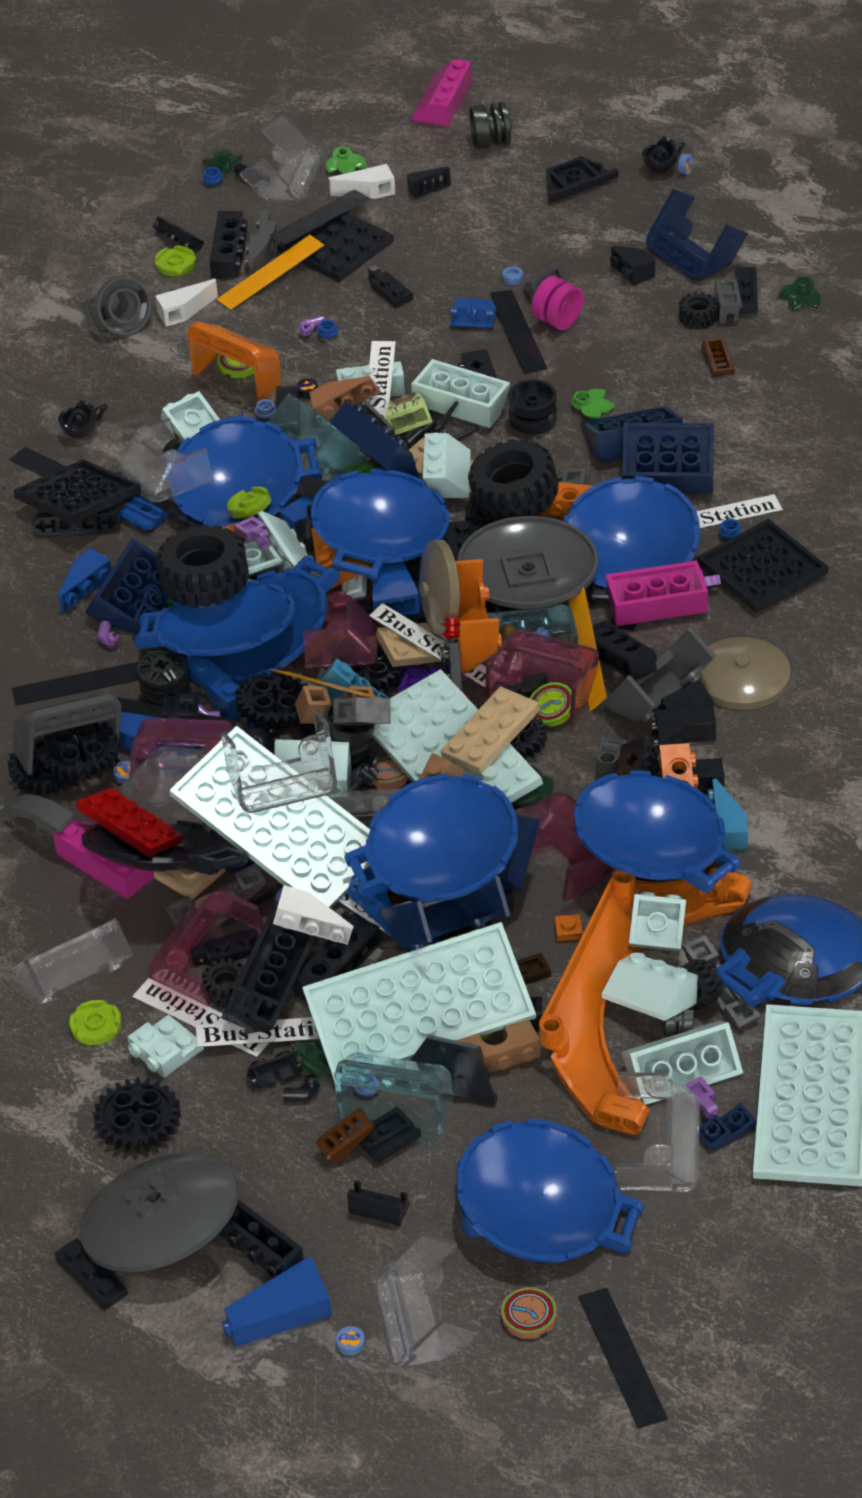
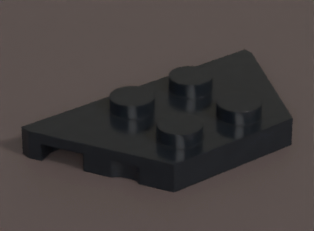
[546,156,619,202]
[396,1035,498,1104]

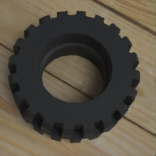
[468,439,559,521]
[156,525,249,608]

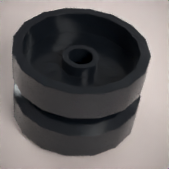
[508,379,557,434]

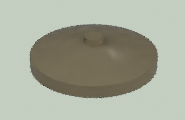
[419,540,460,636]
[699,637,790,710]

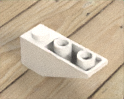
[329,164,395,199]
[155,279,218,327]
[273,885,353,945]

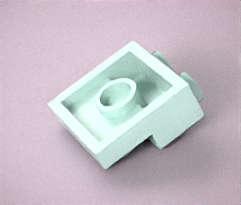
[161,391,220,442]
[629,892,686,952]
[128,1014,204,1078]

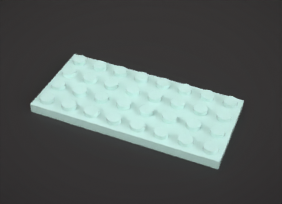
[372,669,543,803]
[170,726,370,909]
[302,922,536,1084]
[753,1004,862,1186]

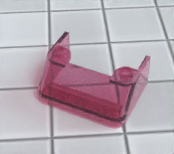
[303,591,377,668]
[485,630,599,720]
[129,718,234,791]
[515,792,611,902]
[149,890,264,1007]

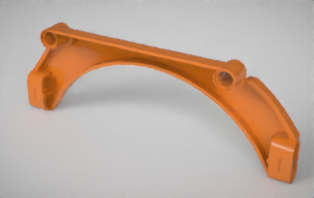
[539,868,753,1135]

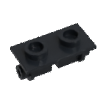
[246,1050,303,1089]

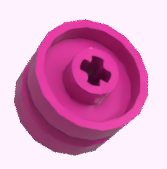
[531,275,584,331]

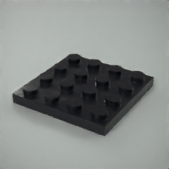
[276,212,394,282]
[14,459,141,524]
[697,519,829,613]

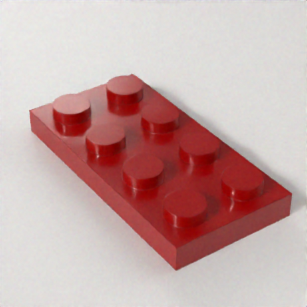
[76,788,184,857]

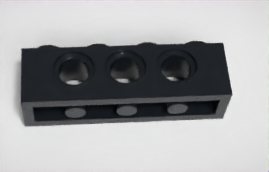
[209,211,248,278]
[592,620,657,681]
[293,914,381,1002]

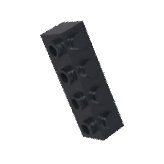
[218,1199,304,1278]

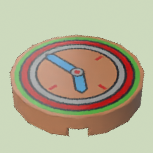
[370,756,411,790]
[501,1287,557,1339]

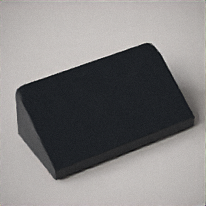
[661,680,714,710]

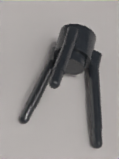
[430,401,479,440]

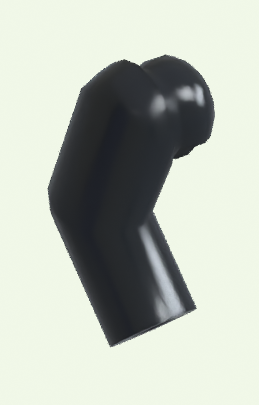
[283,1075,320,1101]

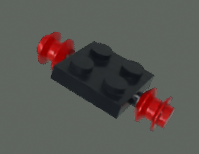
[440,617,469,698]

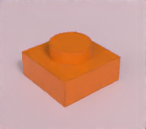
[555,914,583,942]

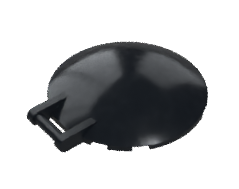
[81,818,248,875]

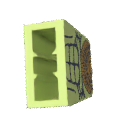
[385,392,433,435]

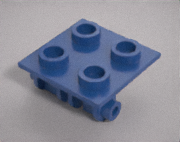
[450,298,496,328]

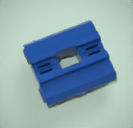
[119,496,171,531]

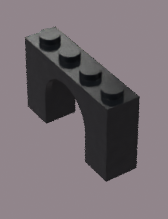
[651,706,725,794]

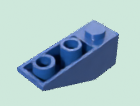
[58,548,112,613]

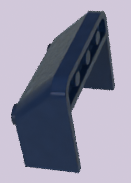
[646,188,748,280]
[379,876,510,951]

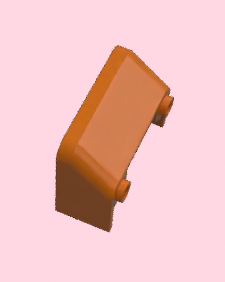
[188,321,282,403]
[455,559,502,674]

